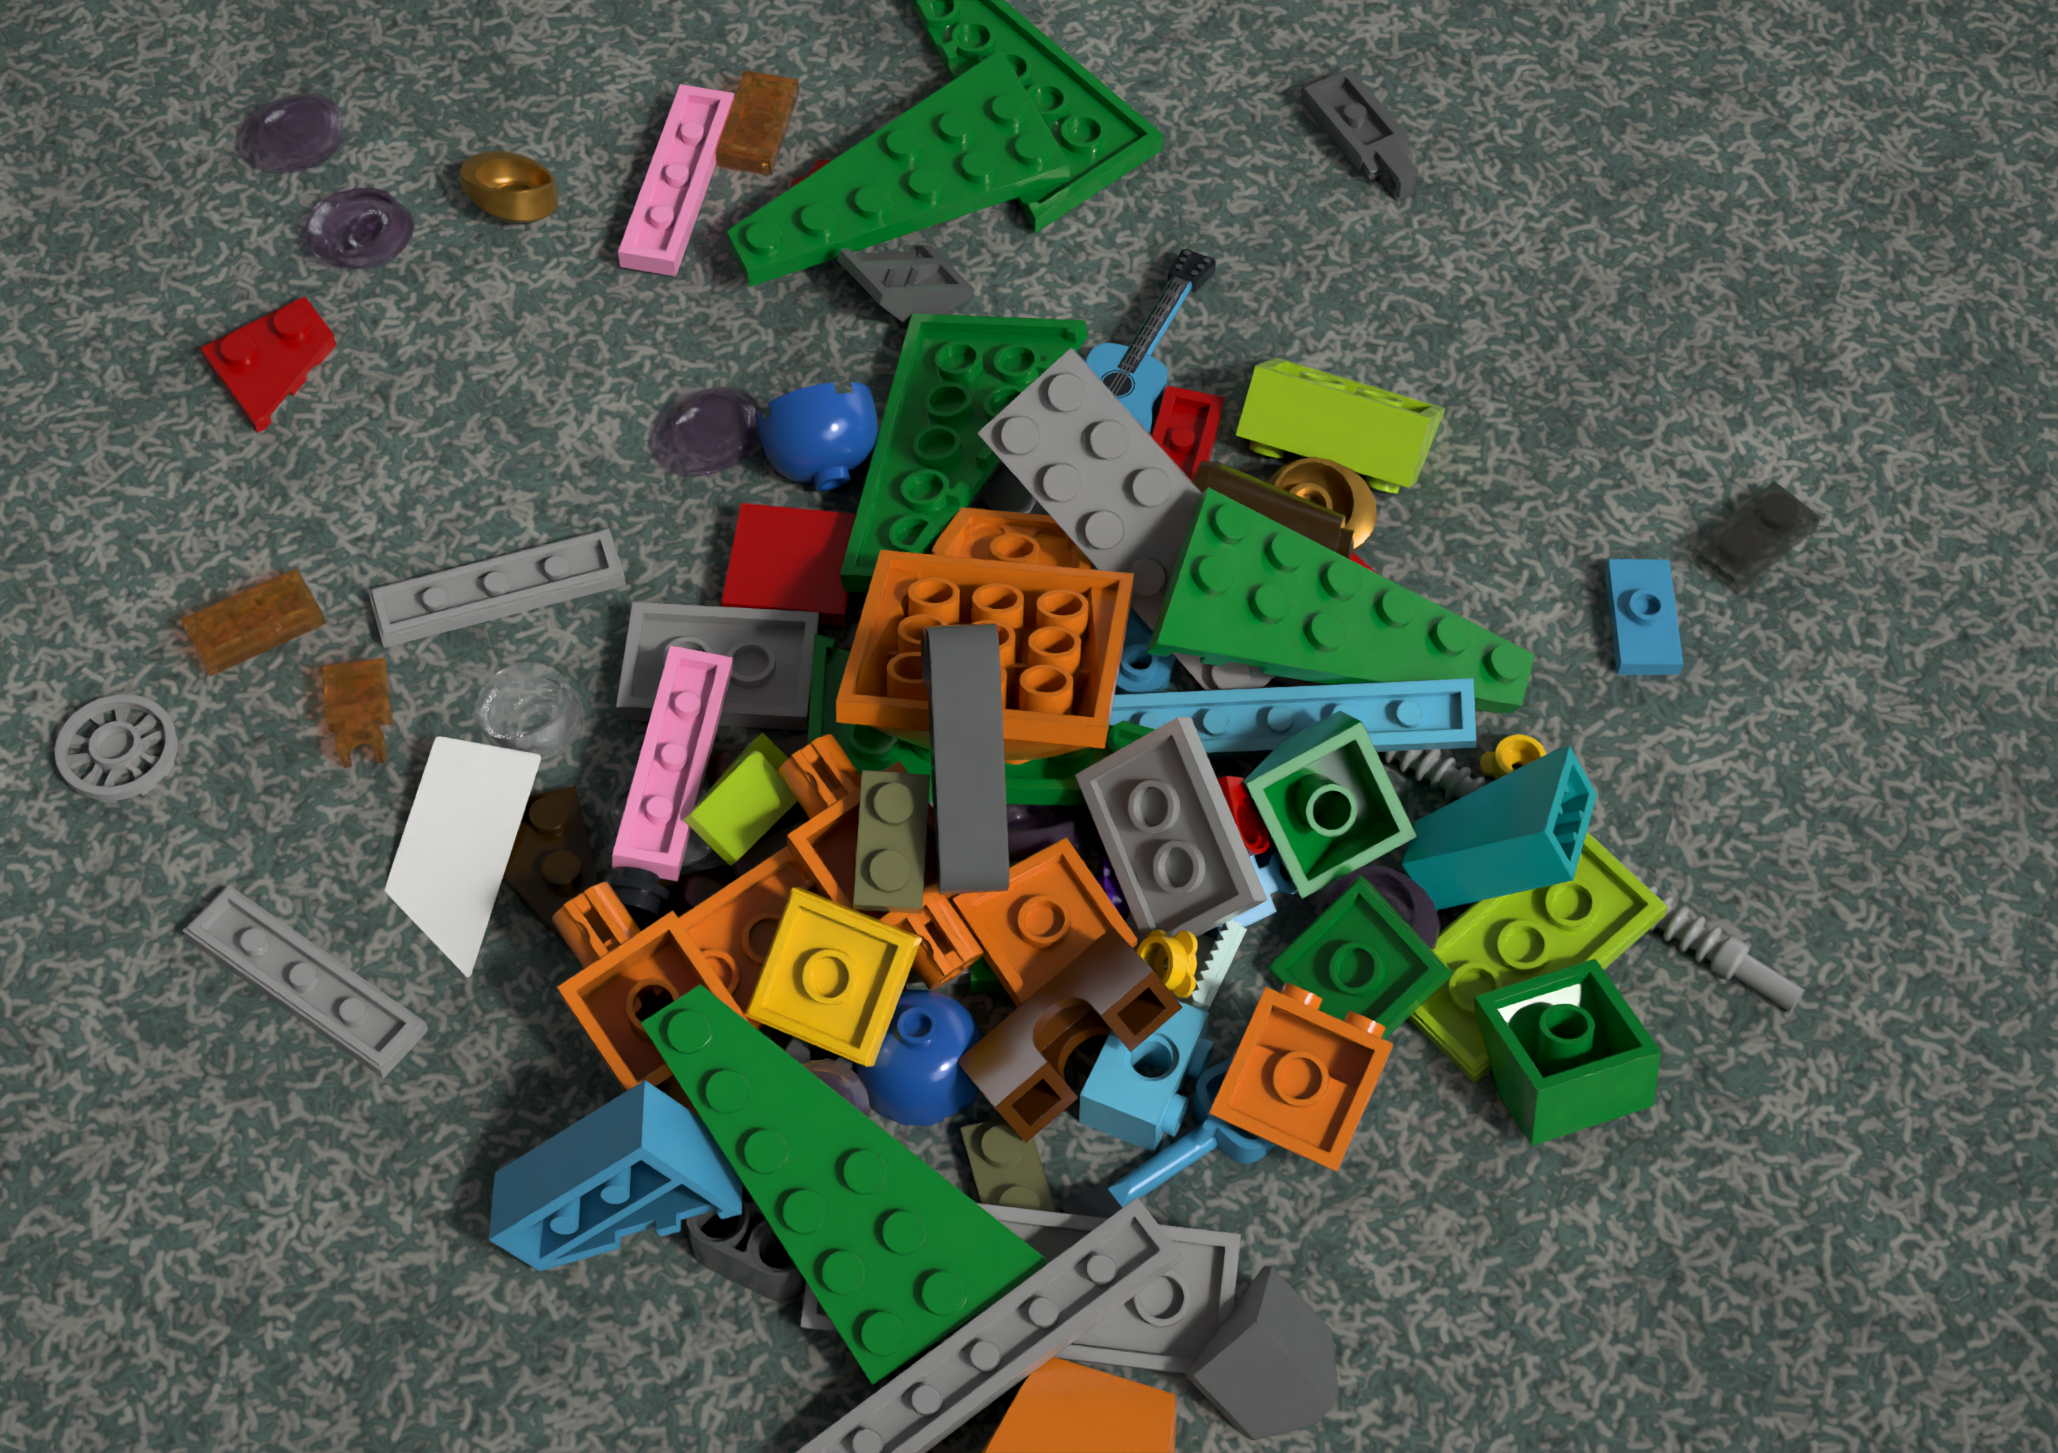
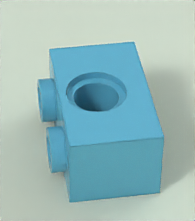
[1079,1001,1215,1153]

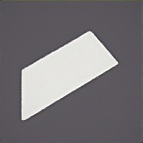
[384,736,541,977]

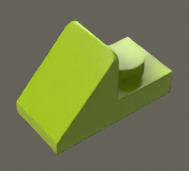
[684,732,797,866]

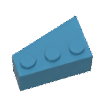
[488,1080,743,1271]

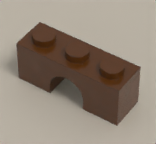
[957,926,1183,1143]

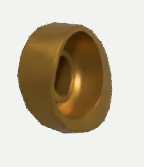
[460,151,559,224]
[1267,457,1377,552]

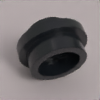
[603,867,670,920]

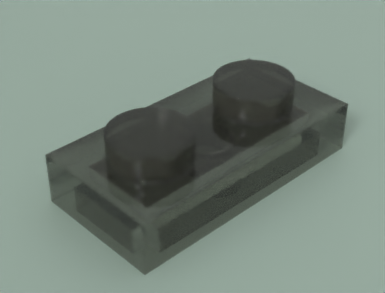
[1691,481,1821,595]

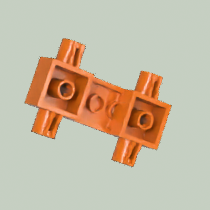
[551,734,985,1118]

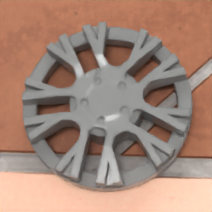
[55,694,178,803]

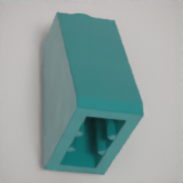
[1402,746,1597,911]

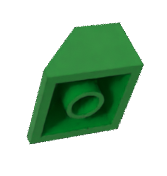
[1243,710,1417,899]
[1474,959,1661,1146]

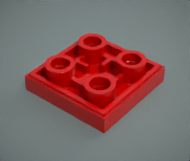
[721,503,856,627]

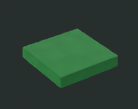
[1266,875,1454,1040]

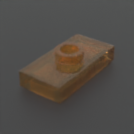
[716,70,800,175]
[181,568,326,676]

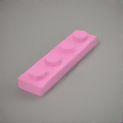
[618,84,736,277]
[612,645,733,881]

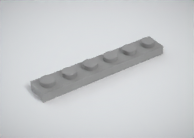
[795,1197,1183,1453]

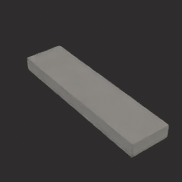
[368,528,626,648]
[182,884,428,1079]

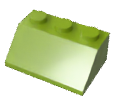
[1236,358,1445,493]

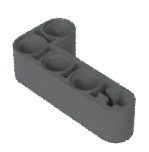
[921,623,1009,895]
[686,1037,854,1301]

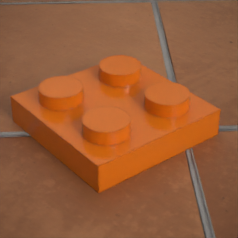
[952,837,1137,1008]

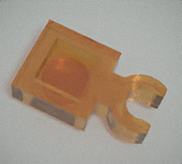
[322,658,394,768]

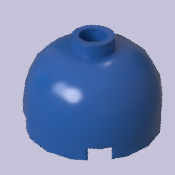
[754,382,878,491]
[853,989,983,1126]

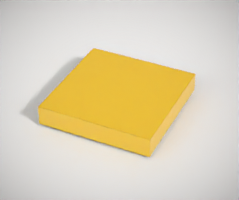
[744,887,922,1067]

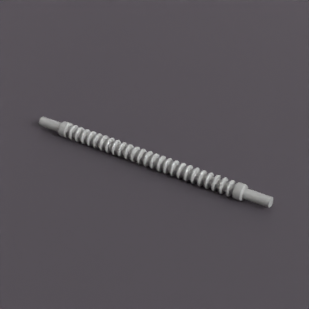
[1272,676,1805,1012]

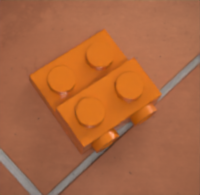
[1209,982,1393,1172]

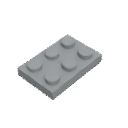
[616,602,820,731]
[1075,717,1267,940]

